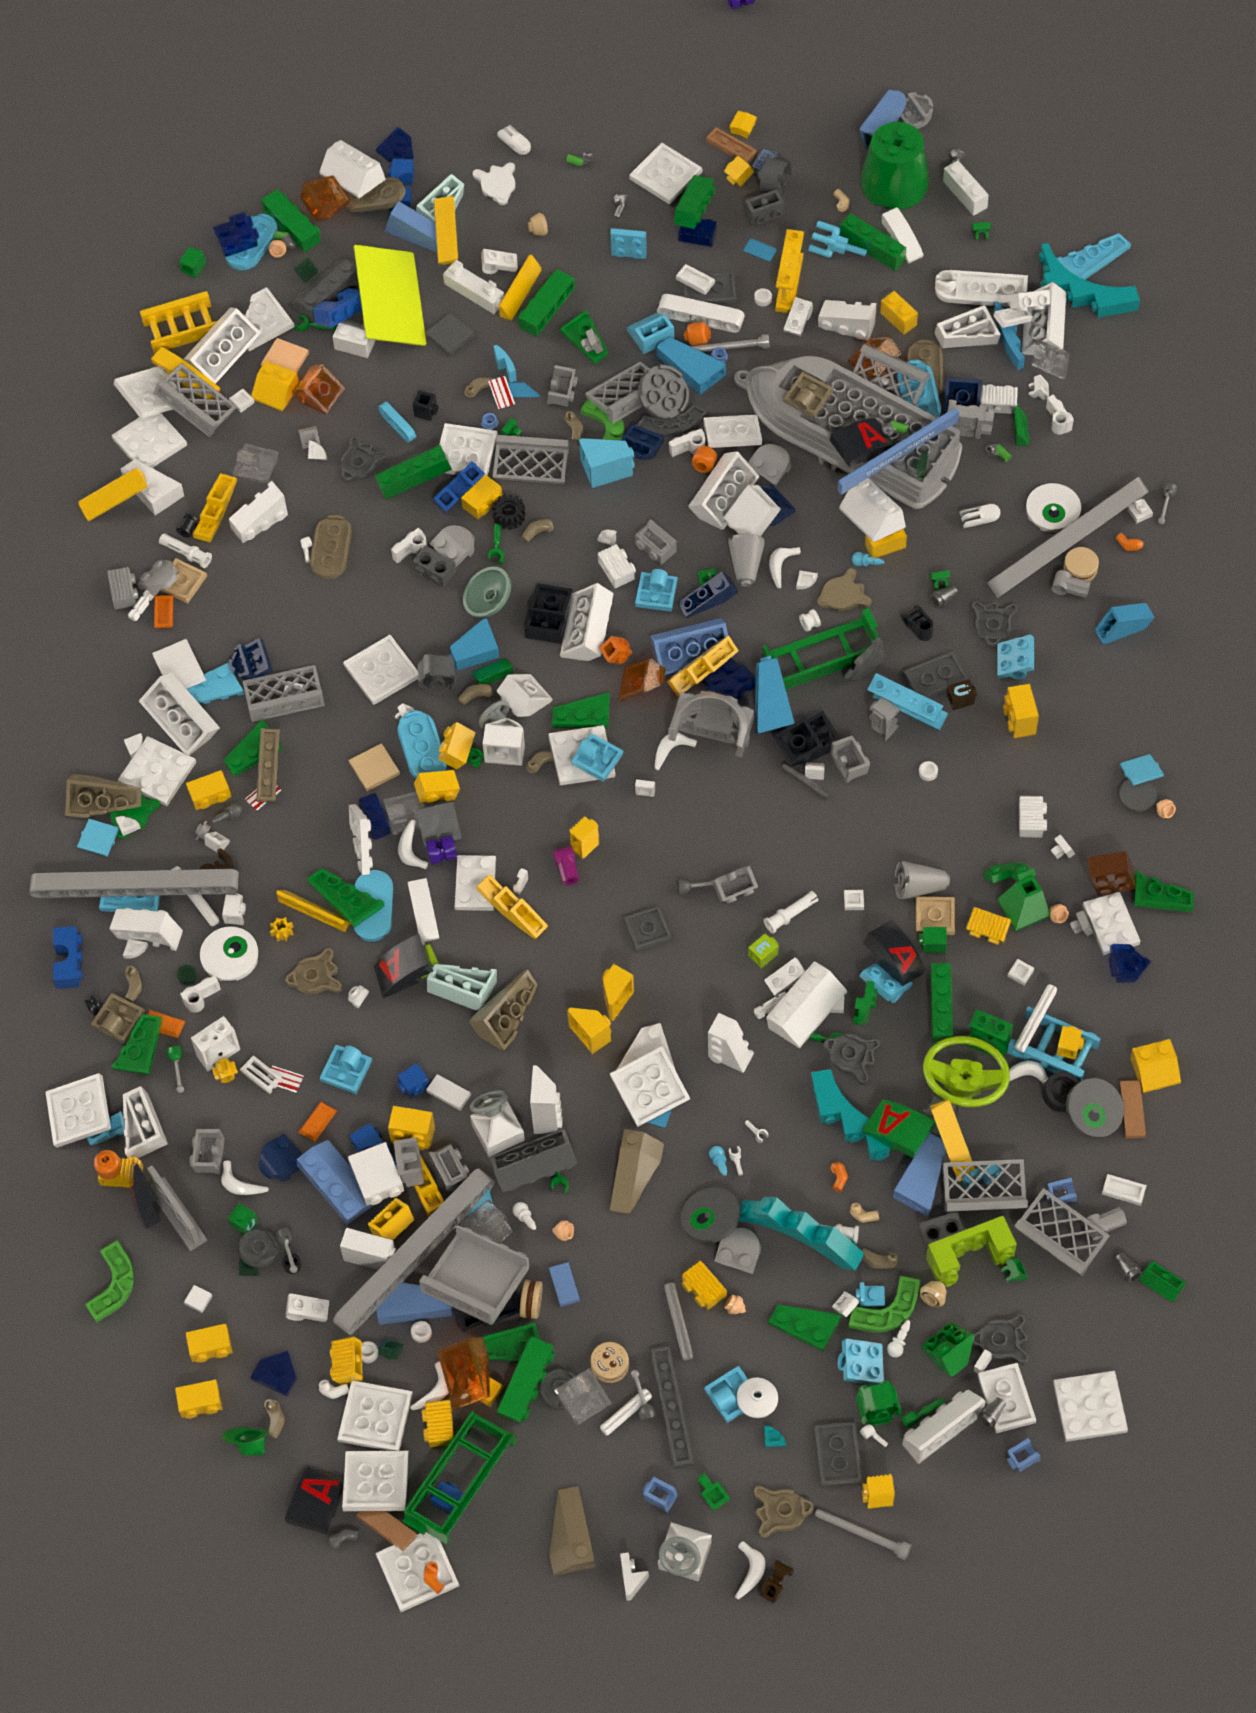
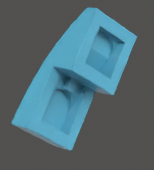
[494,345,517,382]
[87,1112,125,1145]
[961,1164,1004,1189]

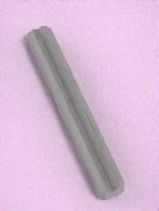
[664,1283,693,1361]

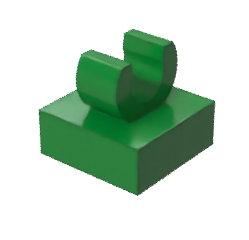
[971,222,991,240]
[501,418,522,437]
[697,568,717,586]
[929,570,951,589]
[1001,1257,1029,1282]

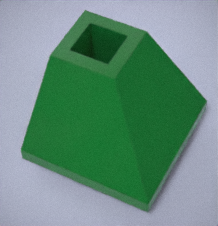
[997,876,1050,932]
[920,1322,974,1377]

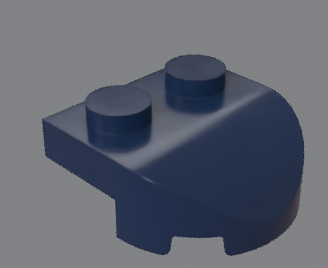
[622,424,664,460]
[229,638,272,680]
[258,1134,302,1182]

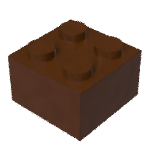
[1088,851,1136,895]

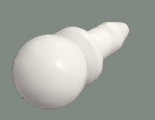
[513,1202,536,1230]
[887,1320,910,1358]

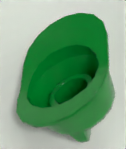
[222,1427,268,1456]

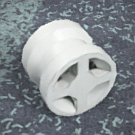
[799,609,821,632]

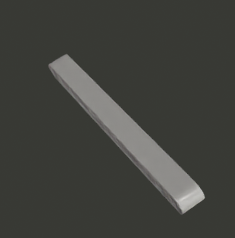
[987,477,1149,598]
[29,869,239,898]
[333,1168,495,1335]

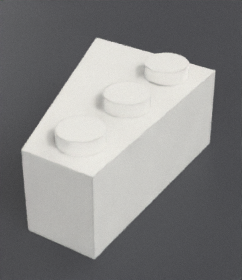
[818,300,876,341]
[934,305,1000,348]
[121,459,184,515]
[229,481,288,543]
[110,908,183,951]
[708,1013,754,1073]
[123,1086,168,1158]

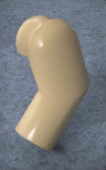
[833,189,850,212]
[850,1203,879,1223]

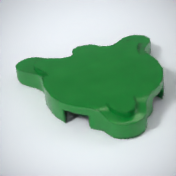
[110,794,161,839]

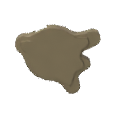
[817,568,871,612]
[285,948,342,995]
[754,1486,813,1539]

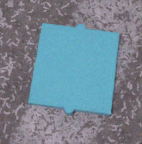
[1120,754,1164,786]
[77,819,119,857]

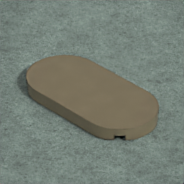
[341,177,406,212]
[907,339,943,397]
[310,515,352,580]

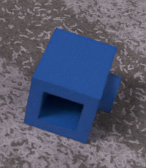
[397,1063,429,1098]
[430,1481,463,1515]

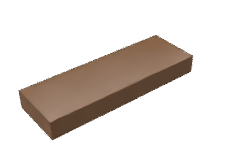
[706,127,757,164]
[1119,1080,1146,1139]
[356,1511,417,1552]

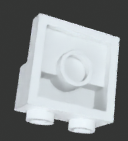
[1000,290,1050,312]

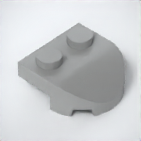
[899,92,933,129]
[748,444,791,486]
[429,525,475,567]
[136,560,180,596]
[714,1228,761,1274]

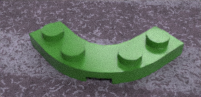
[581,399,624,441]
[85,1240,134,1323]
[849,1276,920,1333]

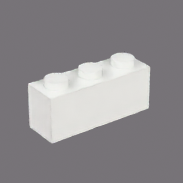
[943,161,989,216]

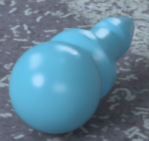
[852,552,884,567]
[709,1146,727,1176]

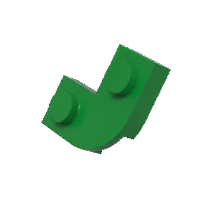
[983,862,1036,883]

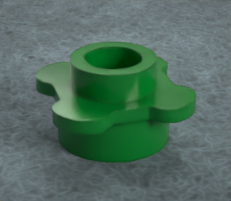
[466,748,484,768]

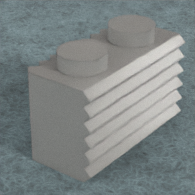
[107,567,139,610]

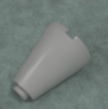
[728,534,765,587]
[895,861,950,899]

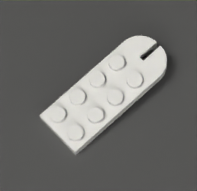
[935,270,1028,307]

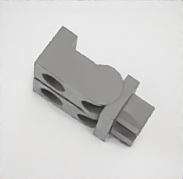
[948,400,994,439]

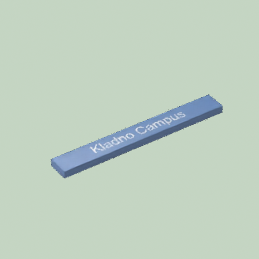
[837,408,959,495]

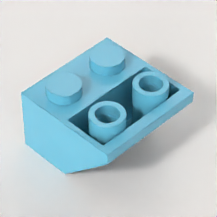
[626,313,674,354]

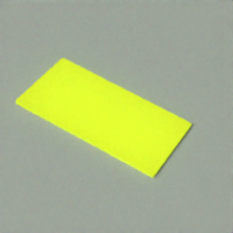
[354,245,427,346]

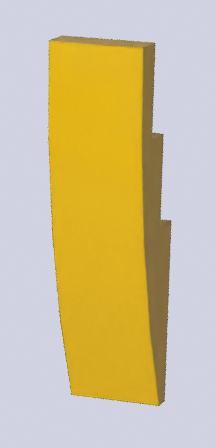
[151,347,221,400]
[193,473,237,543]
[667,636,739,696]
[475,874,548,939]
[413,1155,456,1229]

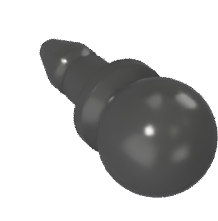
[211,803,242,823]

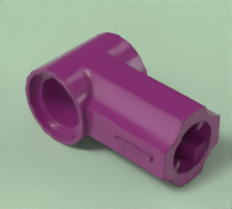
[553,846,579,886]

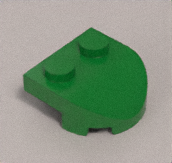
[853,981,878,1026]

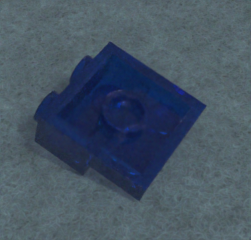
[213,212,259,257]
[702,658,755,700]

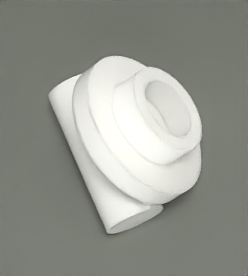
[348,986,369,1008]

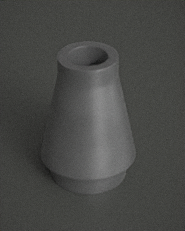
[930,585,958,608]
[1114,1252,1142,1283]
[977,1397,1006,1428]

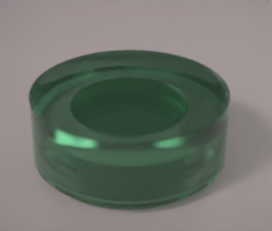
[177,965,197,985]

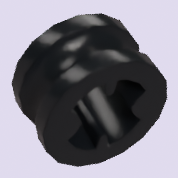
[84,995,101,1015]
[282,1254,301,1274]

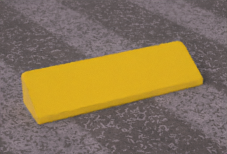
[434,196,458,265]
[499,254,542,320]
[78,468,148,521]
[276,890,350,932]
[930,1099,975,1182]

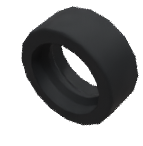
[1042,1072,1079,1112]

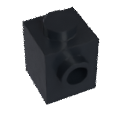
[413,390,439,421]

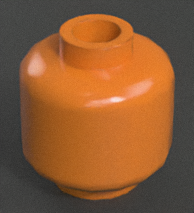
[684,322,711,346]
[692,446,717,473]
[94,1150,121,1179]

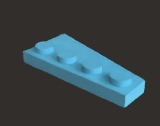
[187,663,244,704]

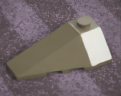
[65,774,142,818]
[469,970,538,1051]
[610,1129,664,1215]
[549,1486,595,1576]

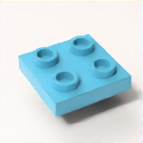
[610,228,647,259]
[635,569,678,612]
[997,634,1034,679]
[571,733,623,782]
[859,963,913,1003]
[320,1045,372,1094]
[837,1339,884,1385]
[704,1366,760,1423]

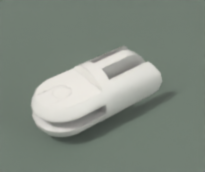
[497,125,531,155]
[959,504,1000,529]

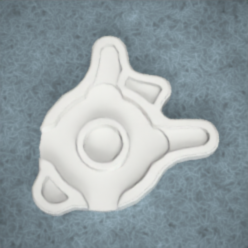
[473,163,516,205]

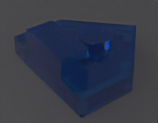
[376,127,414,162]
[1108,944,1151,983]
[250,1351,297,1397]

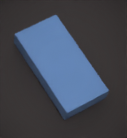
[549,1262,580,1307]

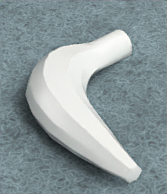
[769,547,800,588]
[655,733,697,770]
[398,820,429,869]
[1009,1060,1048,1084]
[221,1161,269,1195]
[410,1362,452,1410]
[734,1541,765,1599]

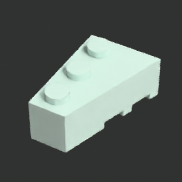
[416,174,464,222]
[427,964,497,1011]

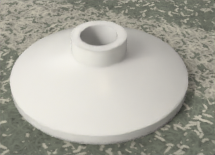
[737,1378,778,1418]

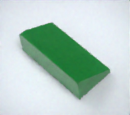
[1013,406,1030,446]
[472,658,513,684]
[1139,1261,1187,1302]

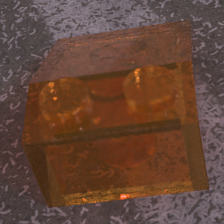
[437,1337,490,1410]

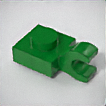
[697,1473,730,1512]

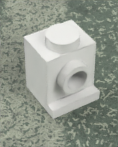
[222,893,246,925]

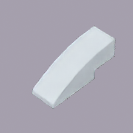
[882,207,924,264]
[408,878,439,942]

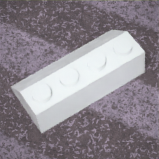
[320,140,386,198]
[1022,282,1066,356]
[184,307,261,384]
[688,451,759,530]
[839,478,906,542]
[560,583,613,661]
[139,673,220,755]
[766,961,847,1048]
[530,1065,563,1135]
[903,1390,986,1464]

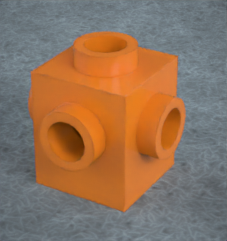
[599,636,633,664]

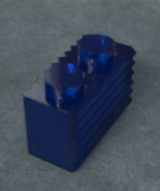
[678,218,717,247]
[359,793,391,840]

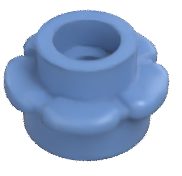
[711,347,728,363]
[481,413,499,430]

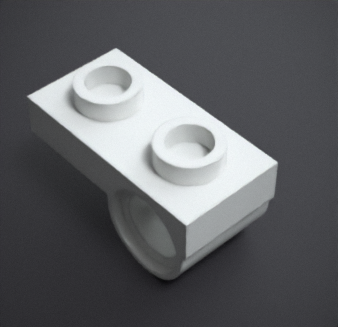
[481,249,518,274]
[783,297,813,337]
[1046,395,1074,435]
[669,429,705,457]
[391,528,427,564]
[764,957,805,997]
[180,975,221,1013]
[286,1293,329,1322]

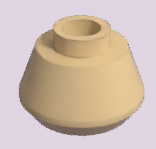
[527,213,548,236]
[920,1281,947,1307]

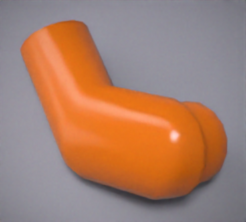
[1115,533,1143,551]
[830,1162,848,1192]
[423,1561,445,1594]

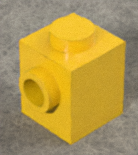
[724,156,754,187]
[1056,1026,1085,1060]

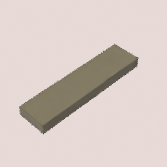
[256,728,280,803]

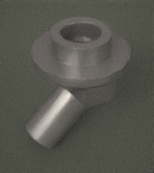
[948,149,965,165]
[612,193,629,219]

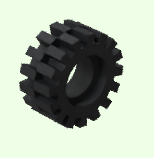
[492,494,526,530]

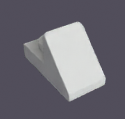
[620,1552,649,1601]

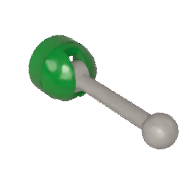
[166,1046,184,1093]

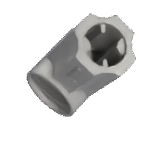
[1051,570,1091,598]
[1083,1207,1127,1240]

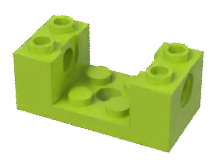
[926,1216,1017,1287]

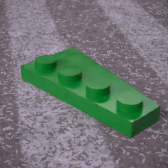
[307,868,385,928]

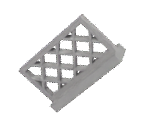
[853,344,931,406]
[586,361,650,424]
[153,363,237,437]
[492,435,569,484]
[243,665,325,722]
[943,1159,1028,1212]
[147,1166,207,1252]
[1014,1188,1110,1276]

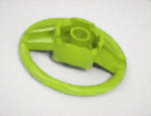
[923,1036,1010,1107]

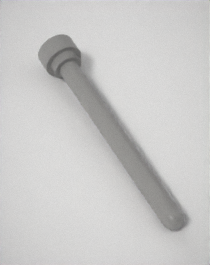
[690,334,770,352]
[815,1509,911,1560]

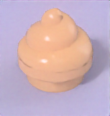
[269,240,286,257]
[1156,799,1176,818]
[1049,904,1069,923]
[552,1221,574,1241]
[724,1294,746,1315]

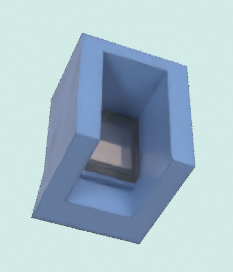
[1046,1178,1077,1206]
[1006,1438,1040,1472]
[643,1477,678,1513]

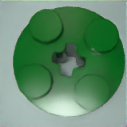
[855,1380,902,1426]

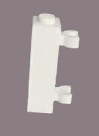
[443,260,504,314]

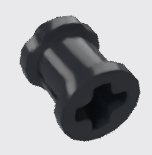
[176,514,199,538]

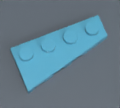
[1057,233,1131,280]

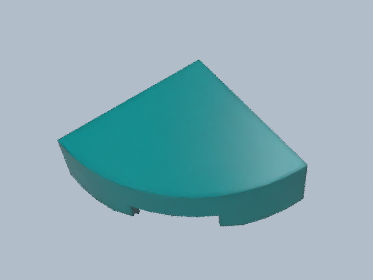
[764,1426,786,1448]

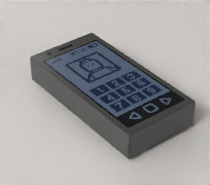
[751,146,779,177]

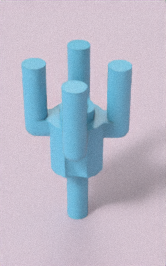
[808,221,867,258]

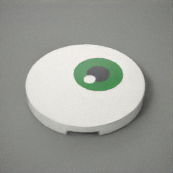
[1026,483,1081,533]
[200,927,258,981]

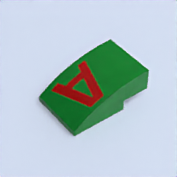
[862,1099,935,1159]

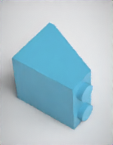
[579,438,635,488]

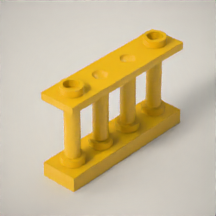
[775,229,804,313]
[140,291,217,354]

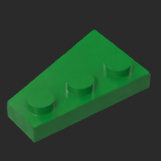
[560,309,608,365]
[552,692,610,728]
[224,719,282,777]
[1134,871,1194,912]
[111,1014,163,1075]
[768,1305,842,1352]
[476,1323,540,1362]

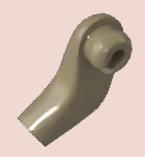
[464,377,493,398]
[564,411,583,444]
[521,519,554,543]
[457,684,493,706]
[526,751,554,774]
[125,966,142,1003]
[861,1248,898,1269]
[264,1399,285,1439]

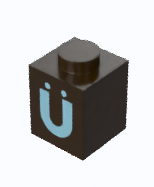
[947,679,977,710]

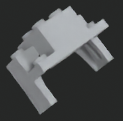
[668,691,754,758]

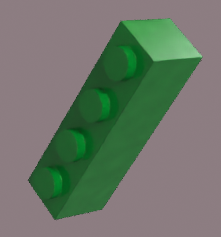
[674,175,716,229]
[261,189,321,252]
[839,213,907,271]
[518,269,575,337]
[375,445,452,500]
[930,963,953,1045]
[497,1336,556,1425]

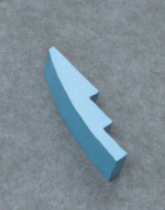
[994,302,1025,371]

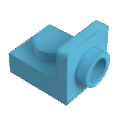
[856,1282,885,1308]

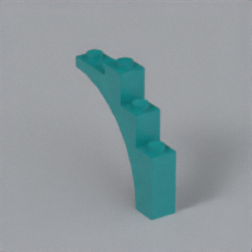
[1038,243,1140,318]
[811,1069,890,1161]
[738,1197,864,1270]

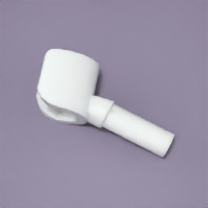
[301,536,313,563]
[745,1120,768,1143]
[729,1146,743,1176]
[860,1425,888,1447]

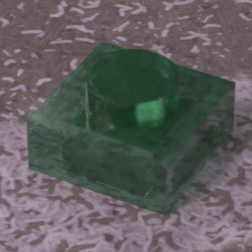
[294,258,319,283]
[915,452,929,479]
[378,1339,404,1359]

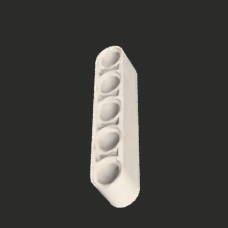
[657,294,745,333]

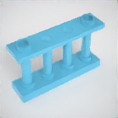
[867,673,948,731]
[1007,1006,1101,1082]

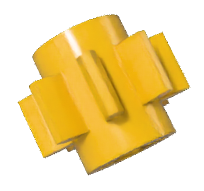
[270,917,293,941]
[212,1058,238,1083]

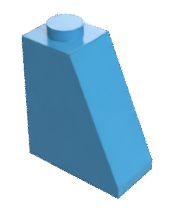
[1095,603,1155,644]
[448,618,499,671]

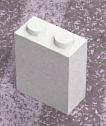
[724,484,781,539]
[348,1142,404,1206]
[340,1228,396,1270]

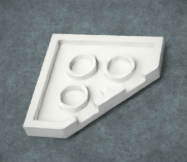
[245,287,294,351]
[349,804,373,875]
[617,1023,676,1071]

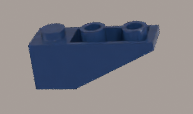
[678,572,738,618]

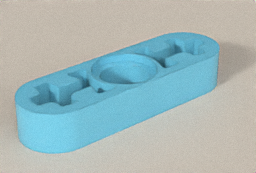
[378,401,416,443]

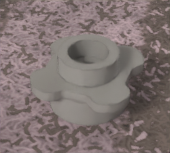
[195,820,211,840]

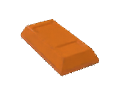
[154,595,173,628]
[147,1009,185,1038]
[298,1101,337,1142]

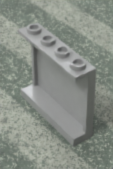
[419,1225,529,1325]

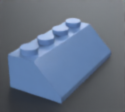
[650,618,733,676]
[297,1140,373,1226]

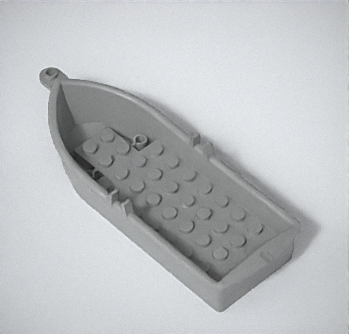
[734,356,963,509]

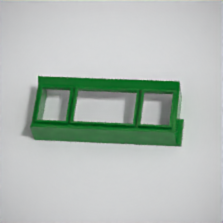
[762,608,879,690]
[402,1411,517,1545]

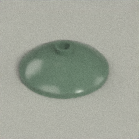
[463,567,511,618]

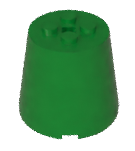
[860,122,929,210]

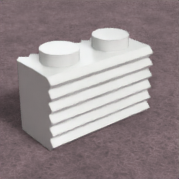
[980,384,1018,414]
[598,544,636,588]
[1019,796,1047,838]

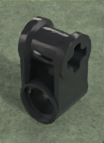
[901,605,933,641]

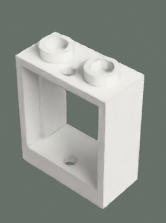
[191,1016,240,1071]

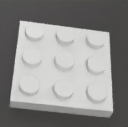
[629,143,702,205]
[114,366,187,419]
[112,413,187,468]
[439,423,498,476]
[343,635,418,705]
[548,725,615,786]
[118,736,196,806]
[609,1046,690,1127]
[46,1073,111,1147]
[1053,1371,1128,1442]
[338,1381,413,1451]
[342,1451,409,1511]
[376,1533,459,1612]

